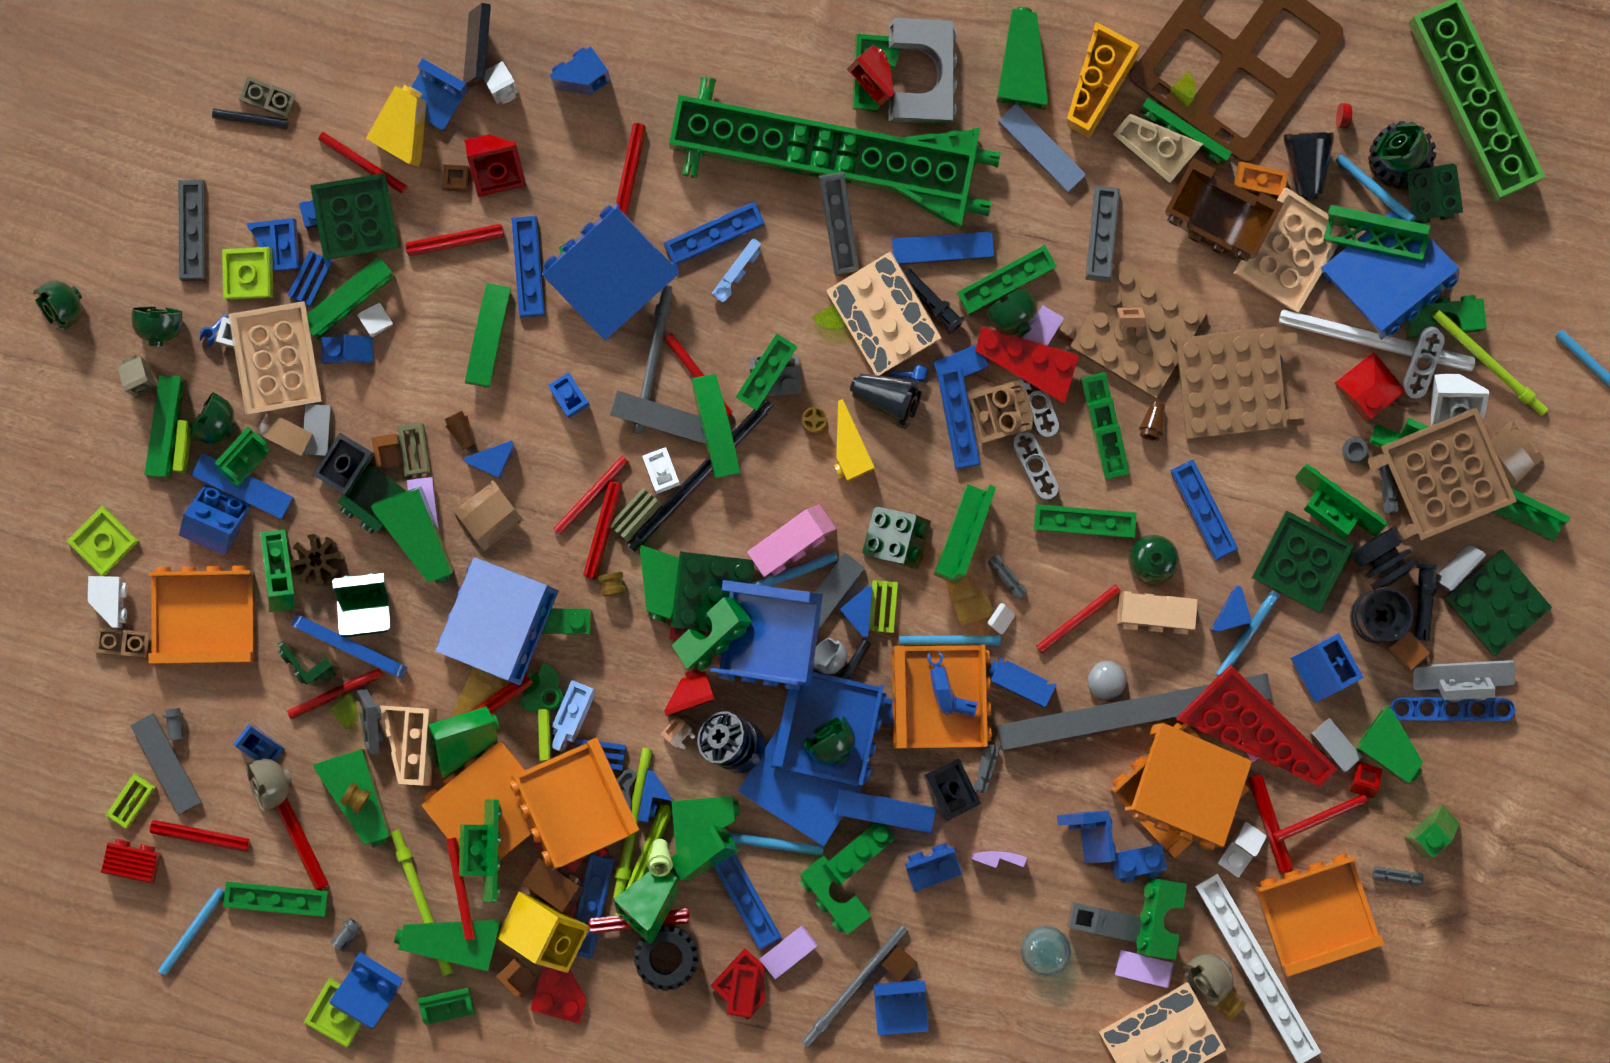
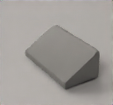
[1436,545,1486,592]
[1310,718,1362,773]

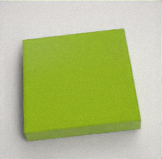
[222,247,273,300]
[66,506,139,576]
[304,978,362,1048]

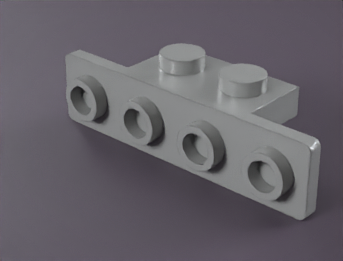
[1413,660,1516,702]

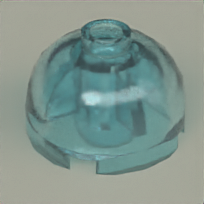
[1020,925,1071,977]

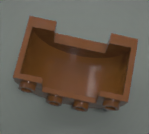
[1165,158,1284,262]

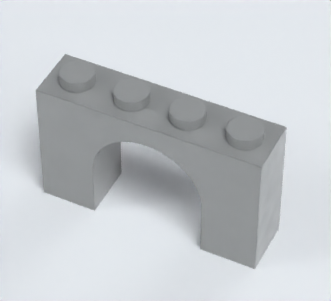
[889,18,957,125]

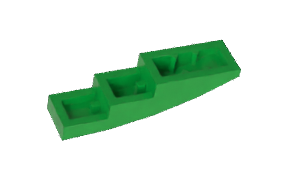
[465,283,511,388]
[1080,372,1130,480]
[691,374,740,478]

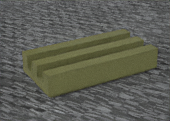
[398,423,431,477]
[611,488,661,542]

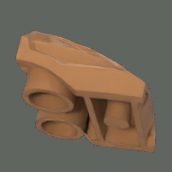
[967,381,1034,444]
[1491,419,1544,488]
[454,480,524,552]

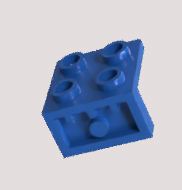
[411,58,469,131]
[1057,810,1116,863]
[904,843,963,892]
[329,952,403,1030]
[873,980,929,1035]

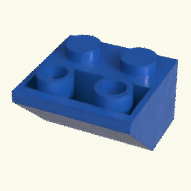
[550,46,611,95]
[179,485,251,556]
[1290,633,1364,703]

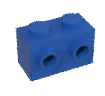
[1111,844,1167,883]

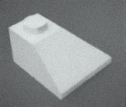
[1431,374,1489,426]

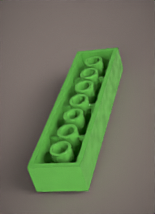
[1408,0,1545,202]

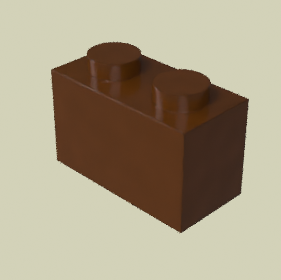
[522,858,585,914]

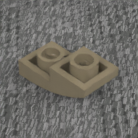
[239,76,296,118]

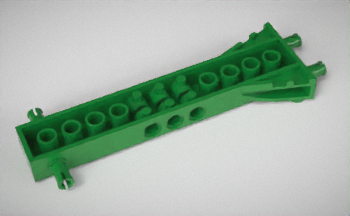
[669,76,1001,230]

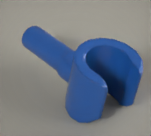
[199,314,229,347]
[891,365,928,382]

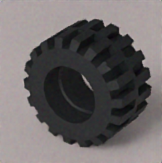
[1368,121,1436,189]
[634,925,699,991]

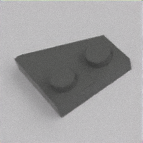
[356,688,383,755]

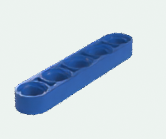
[291,614,408,678]
[1389,697,1515,721]

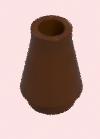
[1139,402,1165,441]
[444,411,476,450]

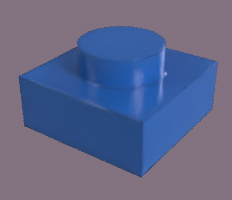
[299,200,317,229]

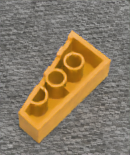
[1067,22,1140,138]

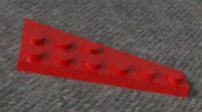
[1176,664,1337,787]

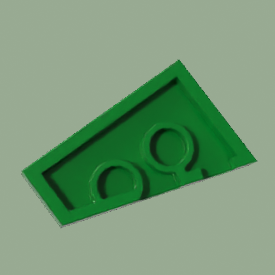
[852,34,901,112]

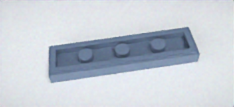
[998,103,1086,193]

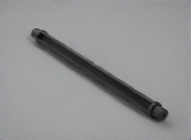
[626,399,773,552]

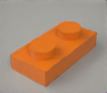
[1234,162,1289,197]

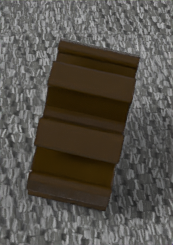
[290,534,344,586]

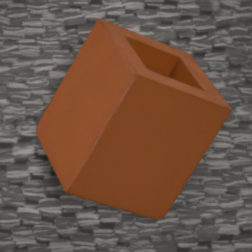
[371,433,403,470]
[1387,631,1430,671]
[496,958,537,998]

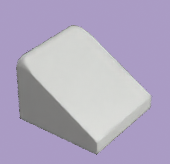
[357,303,393,337]
[987,603,1015,634]

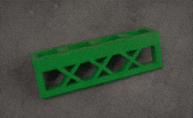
[1323,205,1430,262]
[307,256,396,340]
[144,375,186,479]
[933,484,996,585]
[1491,489,1570,542]

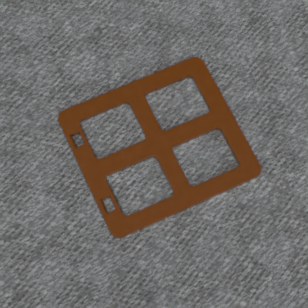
[1130,0,1343,162]

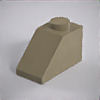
[117,355,158,397]

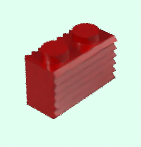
[101,839,161,883]

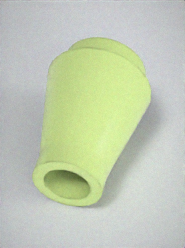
[647,839,673,877]

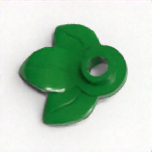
[519,663,564,712]

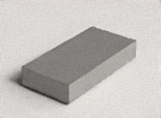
[302,404,332,456]

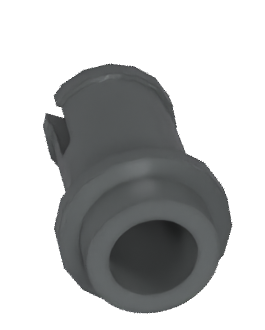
[163,708,185,740]
[331,918,362,952]

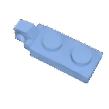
[711,239,761,303]
[551,680,596,753]

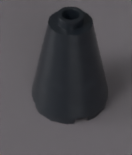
[1283,132,1334,199]
[850,374,923,429]

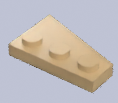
[1113,114,1203,183]

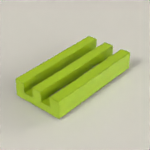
[173,420,192,473]
[869,580,898,633]
[538,709,552,761]
[105,773,156,830]

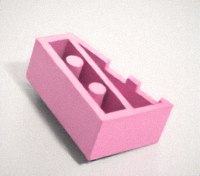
[747,504,836,577]

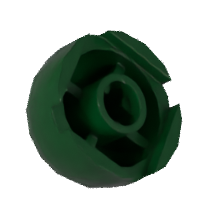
[1375,123,1429,173]
[33,281,82,332]
[986,288,1038,336]
[131,306,183,346]
[190,392,236,444]
[1128,534,1179,585]
[803,716,856,765]

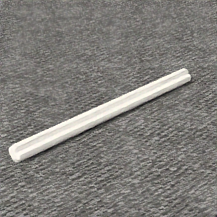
[1279,310,1475,372]

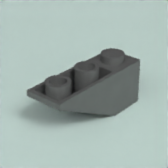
[1067,902,1141,942]

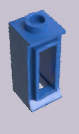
[988,658,1057,708]

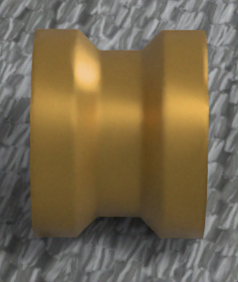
[802,407,827,434]
[598,572,626,597]
[340,782,371,814]
[1214,990,1246,1021]

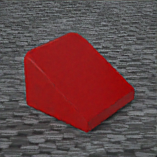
[1350,761,1383,798]

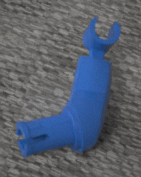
[927,651,978,718]

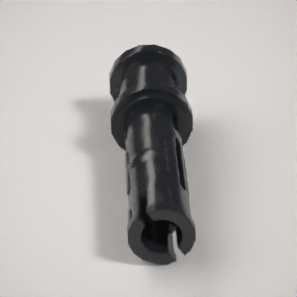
[904,268,965,335]
[1415,564,1439,641]

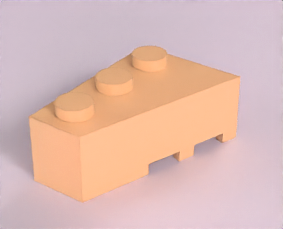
[1117,591,1198,635]
[380,706,437,786]

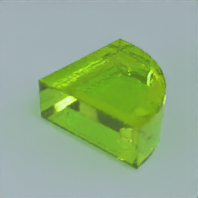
[1170,71,1196,107]
[812,304,846,330]
[330,693,356,729]

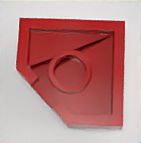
[710,948,765,1020]
[530,966,587,1024]

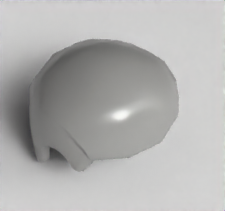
[813,638,848,675]
[1088,660,1127,700]

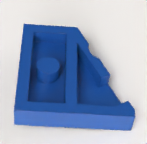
[247,218,300,272]

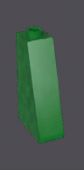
[996,7,1048,110]
[371,486,454,584]
[313,749,392,848]
[394,920,500,971]

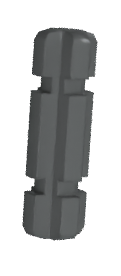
[1379,464,1399,514]
[988,555,1027,599]
[973,743,1000,793]
[1372,866,1423,887]

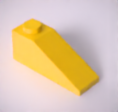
[834,399,875,482]

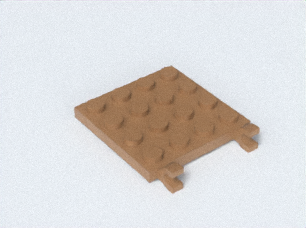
[1058,261,1207,399]
[1176,327,1305,439]
[1368,407,1517,540]

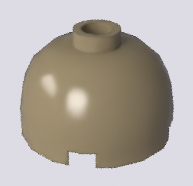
[246,759,292,811]
[1183,954,1233,1006]

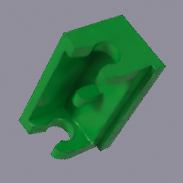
[215,427,270,488]
[418,986,476,1025]

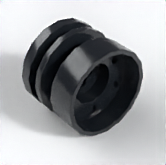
[1350,526,1419,590]
[1350,588,1414,643]
[697,711,765,773]

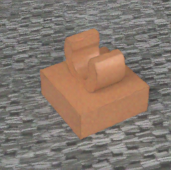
[1117,307,1145,336]
[661,715,695,749]

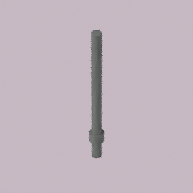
[633,285,672,434]
[801,925,909,1048]

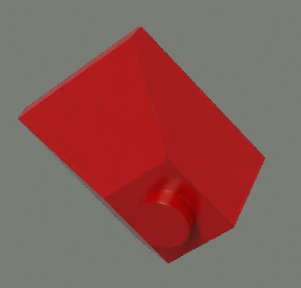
[847,45,894,107]
[464,134,527,197]
[1335,352,1405,422]
[664,670,715,716]

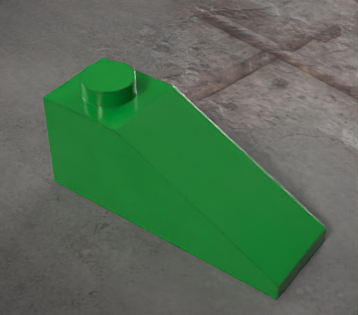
[260,530,295,612]

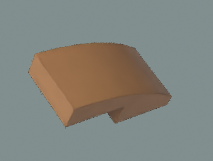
[256,411,313,456]
[94,627,149,658]

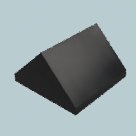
[313,433,374,496]
[924,758,981,821]

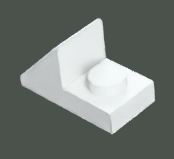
[642,447,680,494]
[1217,821,1267,878]

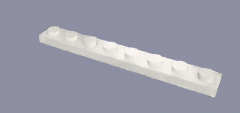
[1195,874,1321,1063]

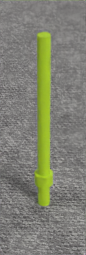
[1432,309,1548,416]
[613,748,652,898]
[390,829,453,976]

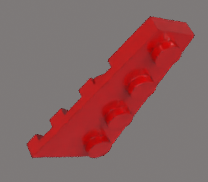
[975,327,1079,404]

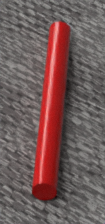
[318,132,407,194]
[664,333,733,416]
[553,455,629,535]
[1036,584,1121,654]
[287,668,383,720]
[1273,794,1368,843]
[446,837,475,941]

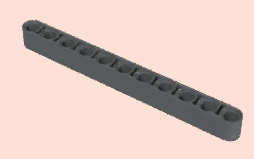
[996,673,1272,750]

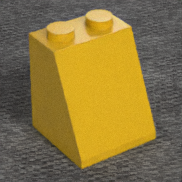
[366,84,427,166]
[496,892,590,973]

